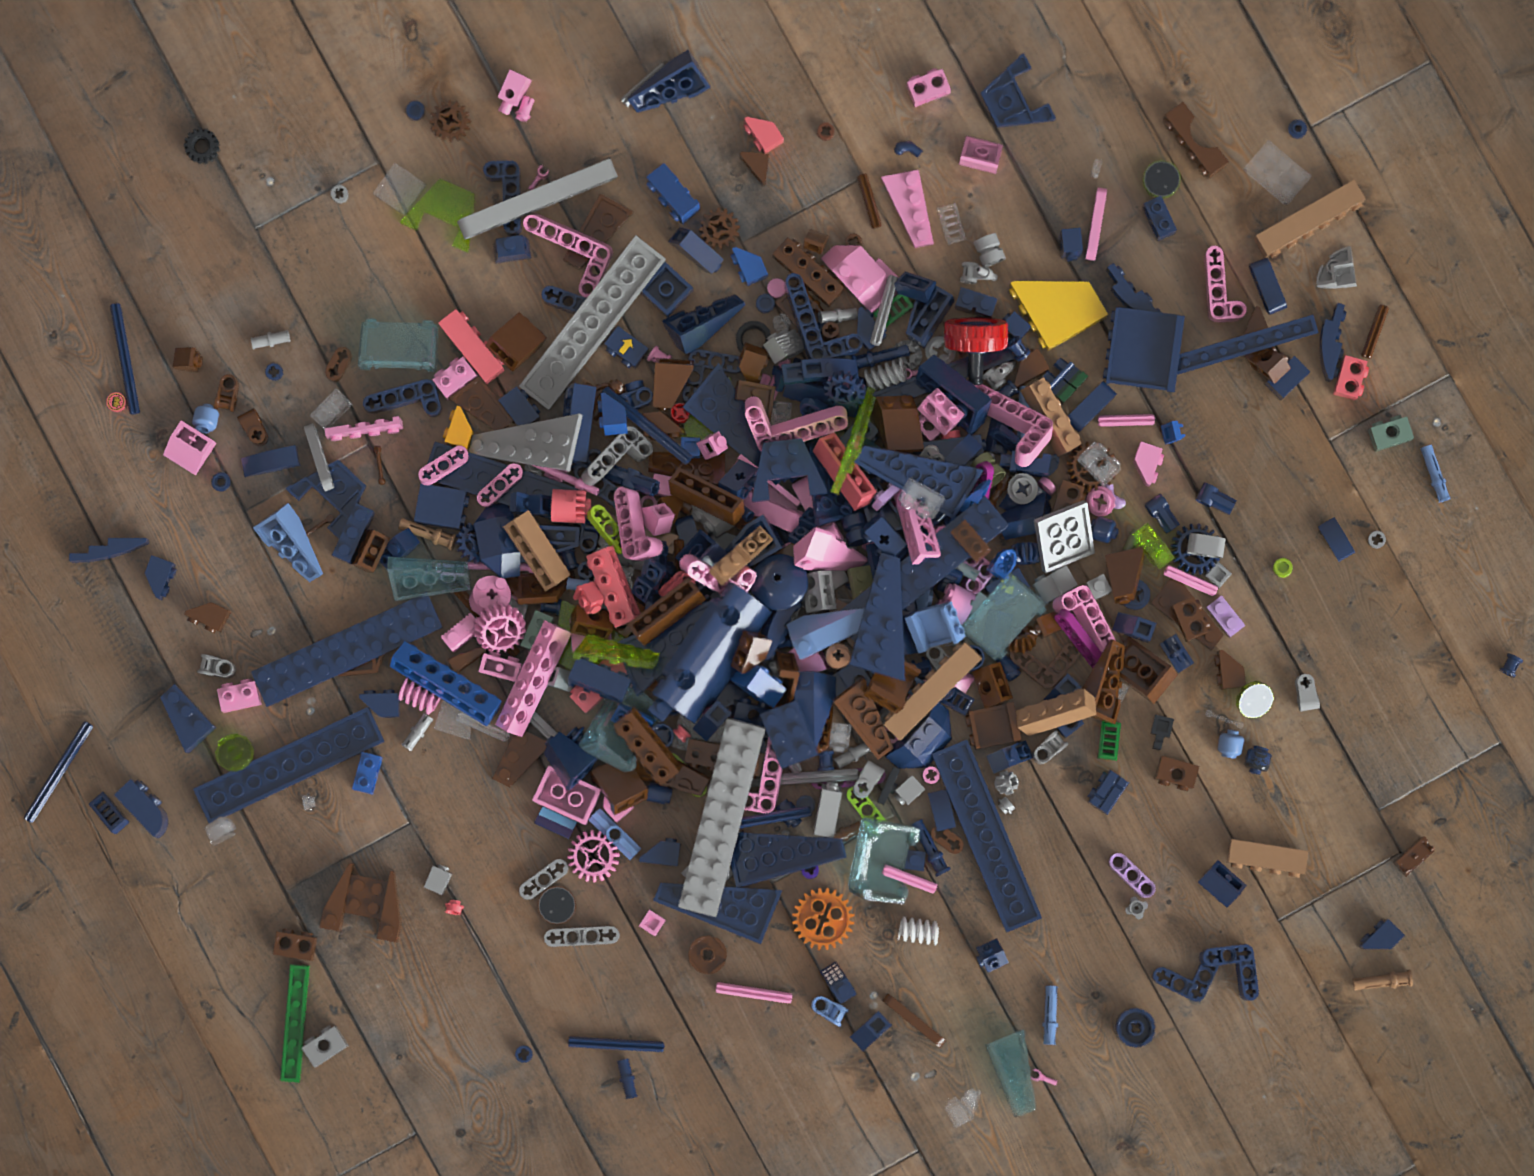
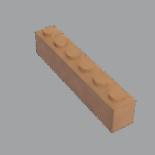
[1254,180,1366,258]
[884,641,982,741]

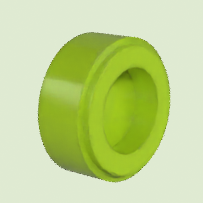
[1273,558,1293,578]

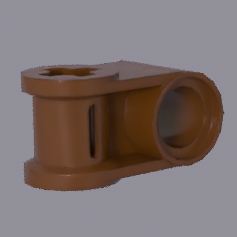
[214,374,239,412]
[237,408,269,446]

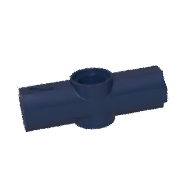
[604,465,660,497]

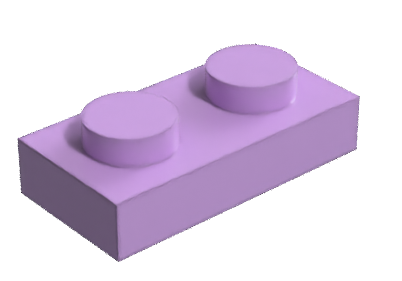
[872,483,900,511]
[1206,595,1245,638]

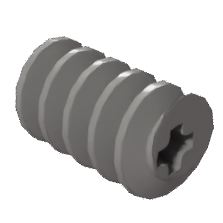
[864,358,907,392]

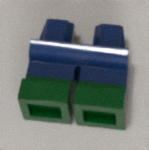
[1042,358,1088,405]

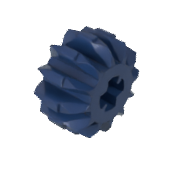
[1011,542,1041,565]

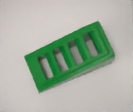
[873,294,914,328]
[1097,721,1121,761]

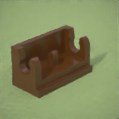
[1393,836,1435,877]

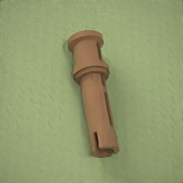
[398,518,457,551]
[1352,969,1413,991]

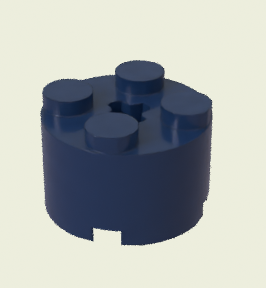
[1114,1008,1155,1047]

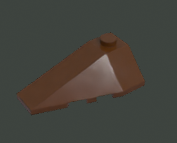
[1082,639,1125,724]

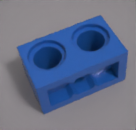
[352,752,383,795]

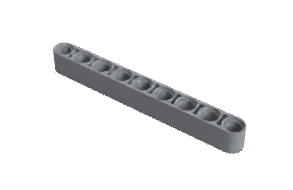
[457,159,618,239]

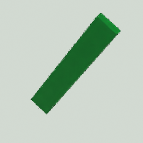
[280,964,310,1083]

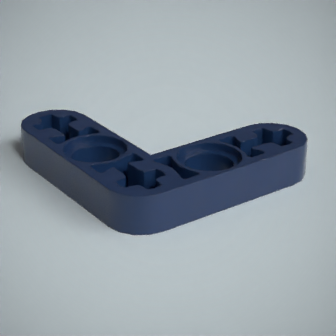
[683,349,741,402]
[1199,944,1259,1001]
[1152,955,1220,1002]

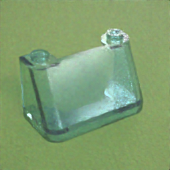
[358,319,438,372]
[962,572,1047,661]
[579,684,661,772]
[848,817,920,904]

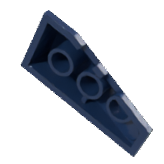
[627,49,711,113]
[662,294,745,354]

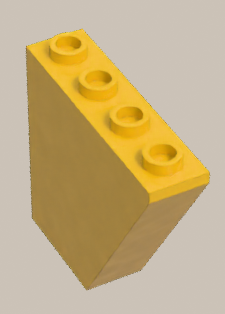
[1009,281,1108,351]

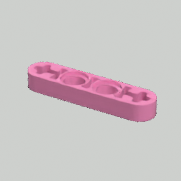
[1085,187,1107,261]

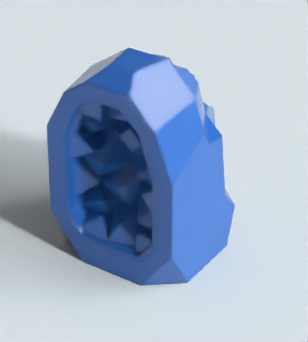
[986,548,1017,580]

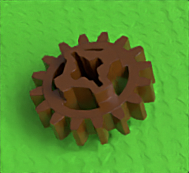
[429,100,471,143]
[699,208,740,250]

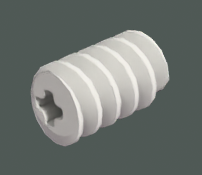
[898,917,939,946]

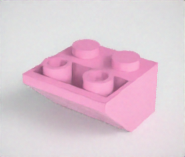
[163,420,216,476]

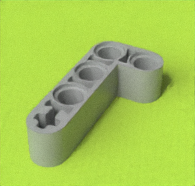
[581,426,653,486]

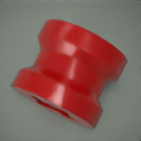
[671,403,690,424]

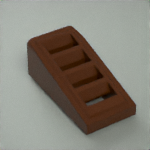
[447,647,488,673]

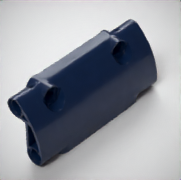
[652,581,772,724]

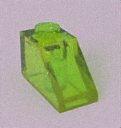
[1132,523,1174,570]

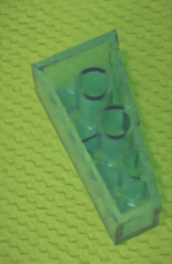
[387,557,471,601]
[985,1029,1036,1117]

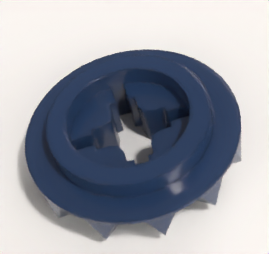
[1124,580,1150,610]

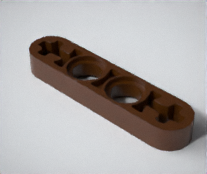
[882,993,946,1048]

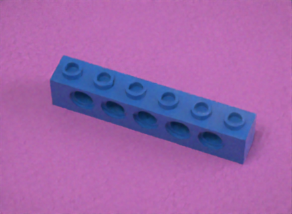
[390,641,502,727]

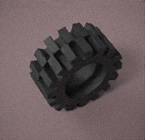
[184,128,220,164]

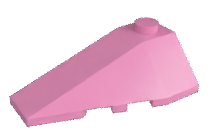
[793,527,867,571]

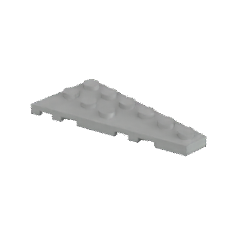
[469,414,583,471]

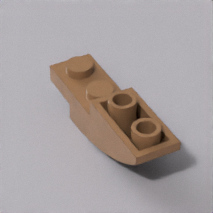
[708,526,774,585]

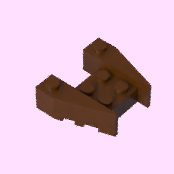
[320,863,402,943]

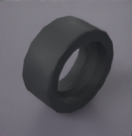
[736,321,771,352]

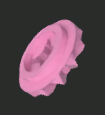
[1086,486,1116,516]

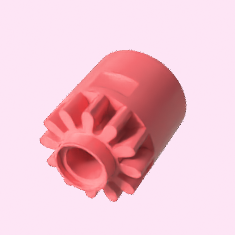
[551,489,591,523]

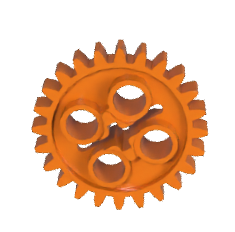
[792,888,855,950]

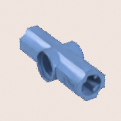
[589,808,642,860]

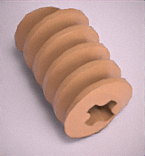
[826,643,850,670]

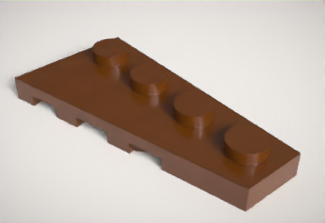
[563,194,634,269]
[648,452,725,487]
[832,677,893,760]

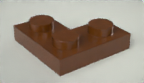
[734,380,775,423]

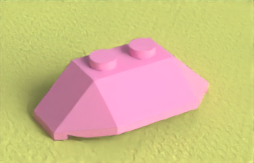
[821,245,887,314]

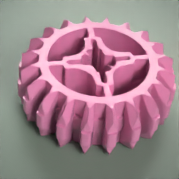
[474,602,526,653]
[567,830,620,882]

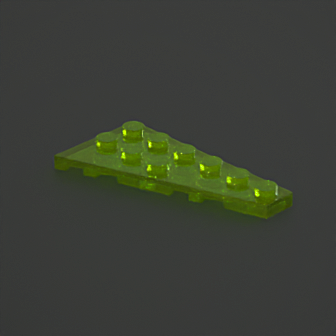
[831,386,876,494]

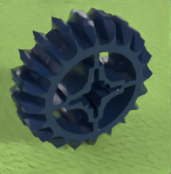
[1170,523,1220,575]

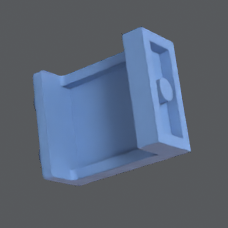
[905,601,965,653]

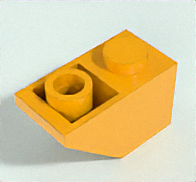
[443,406,474,451]

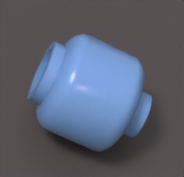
[192,404,219,434]
[1218,729,1244,759]

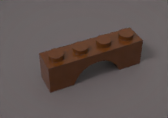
[1163,102,1229,179]

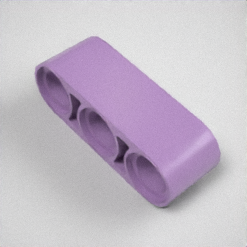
[1108,853,1155,898]

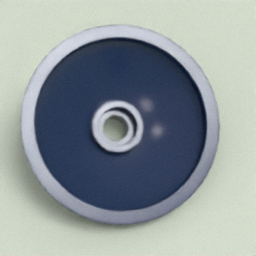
[751,554,808,611]

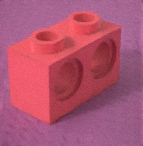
[1333,355,1369,400]

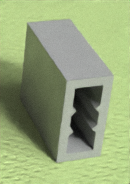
[814,781,842,838]

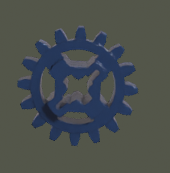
[824,370,866,410]
[455,523,482,564]

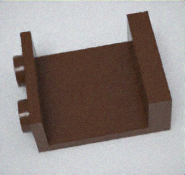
[770,651,800,709]
[864,661,921,714]

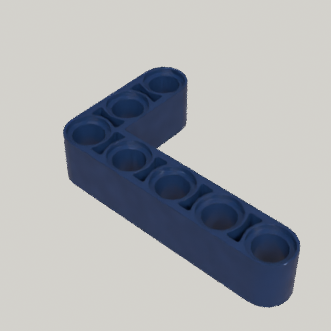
[784,273,863,359]

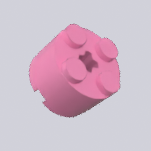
[469,576,511,617]
[936,583,976,625]

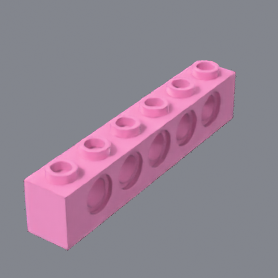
[495,620,572,737]

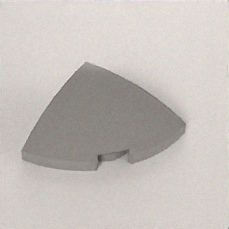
[1316,246,1357,288]

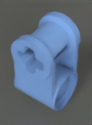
[811,996,849,1027]

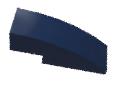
[241,445,300,477]

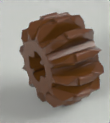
[1004,622,1037,654]

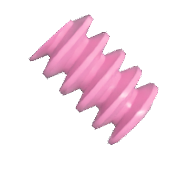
[399,678,441,715]

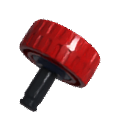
[944,317,1008,385]

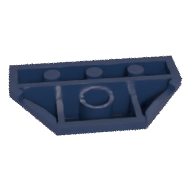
[474,503,521,579]
[884,702,952,769]

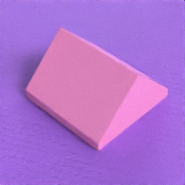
[959,136,1003,174]

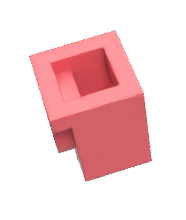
[573,581,604,614]

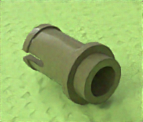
[1122,528,1143,551]

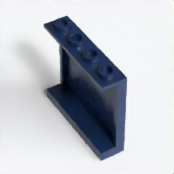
[1103,307,1185,392]

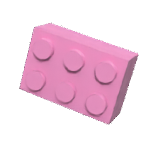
[532,766,602,825]

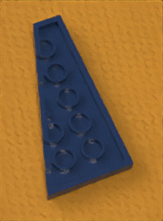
[682,363,768,467]
[802,415,864,527]
[849,553,905,681]
[731,832,847,888]

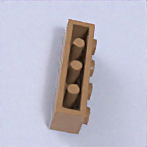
[1020,377,1082,457]
[503,510,570,591]
[1016,689,1097,736]
[1226,839,1309,878]

